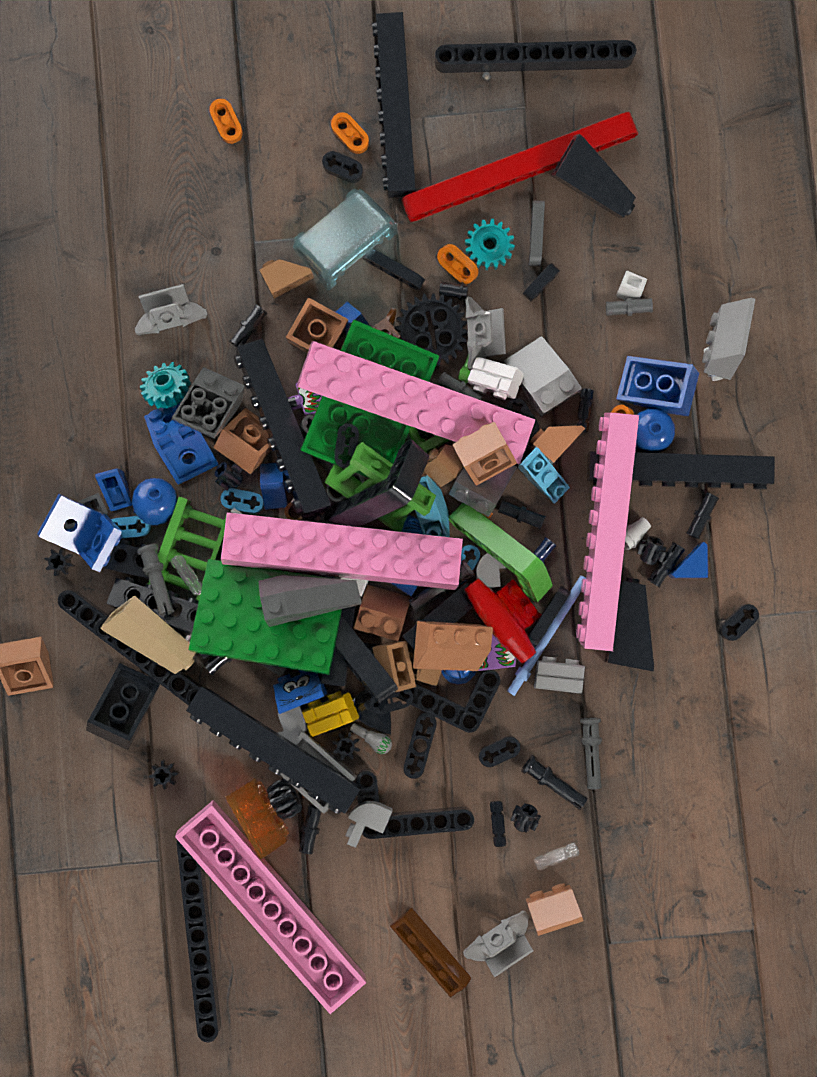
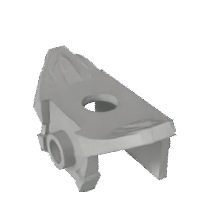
[135,284,207,335]
[464,296,506,370]
[463,910,533,977]

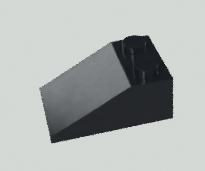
[86,663,161,750]

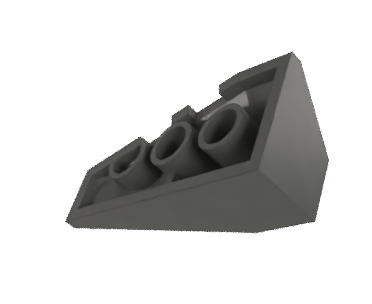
[259,575,362,627]

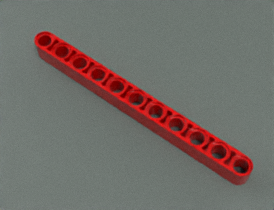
[401,112,638,222]

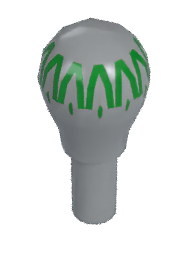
[350,723,392,754]

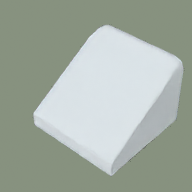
[616,271,647,300]

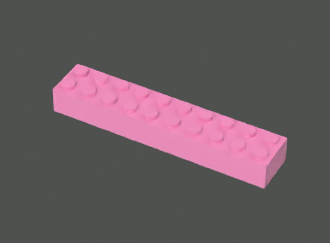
[296,341,535,464]
[576,413,639,651]
[221,513,463,590]
[175,800,366,1014]

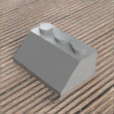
[702,298,755,380]

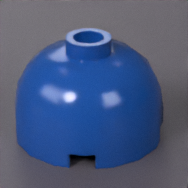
[636,409,675,453]
[132,478,178,525]

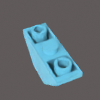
[518,447,570,504]
[415,475,450,537]

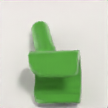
[458,354,471,383]

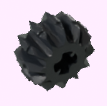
[267,778,302,820]

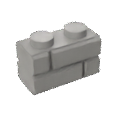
[534,656,585,694]

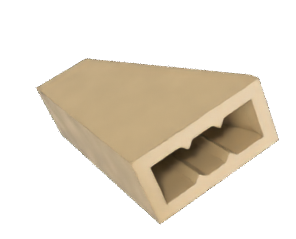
[101,596,195,674]

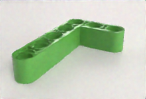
[448,502,553,603]

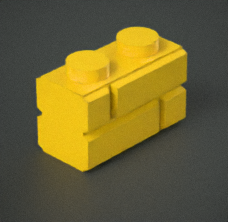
[302,691,359,737]

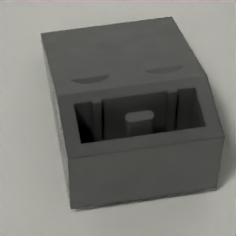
[172,367,245,439]

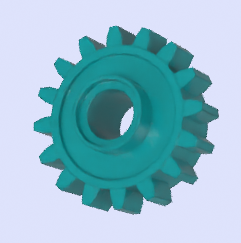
[465,219,515,271]
[140,362,191,409]

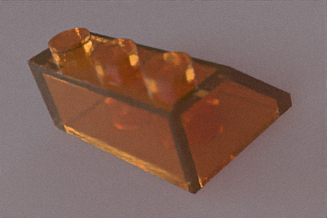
[225,778,290,859]

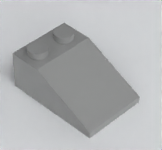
[504,336,582,417]
[281,731,357,814]

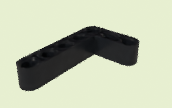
[324,440,429,527]
[396,670,501,733]
[356,769,474,839]

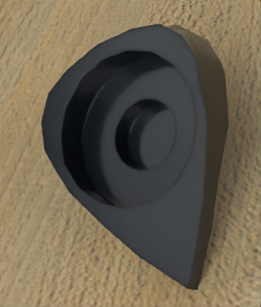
[353,689,391,735]

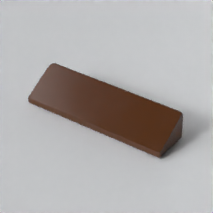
[390,908,471,998]

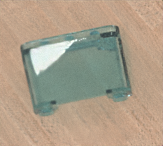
[293,189,397,291]

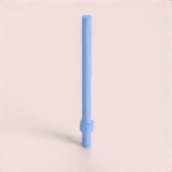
[507,575,586,696]

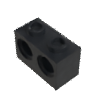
[104,539,159,578]

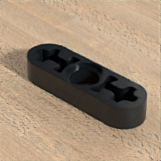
[363,248,425,291]
[528,586,571,647]
[403,712,437,779]

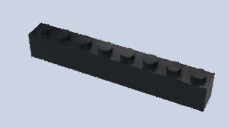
[372,12,416,198]
[234,339,331,519]
[587,451,775,490]
[186,686,362,814]

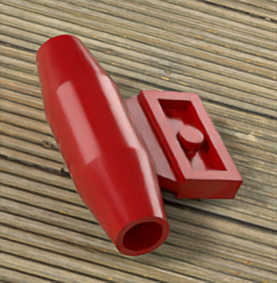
[464,578,541,663]

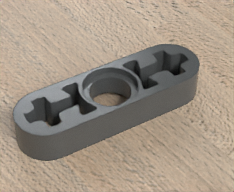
[529,200,545,266]

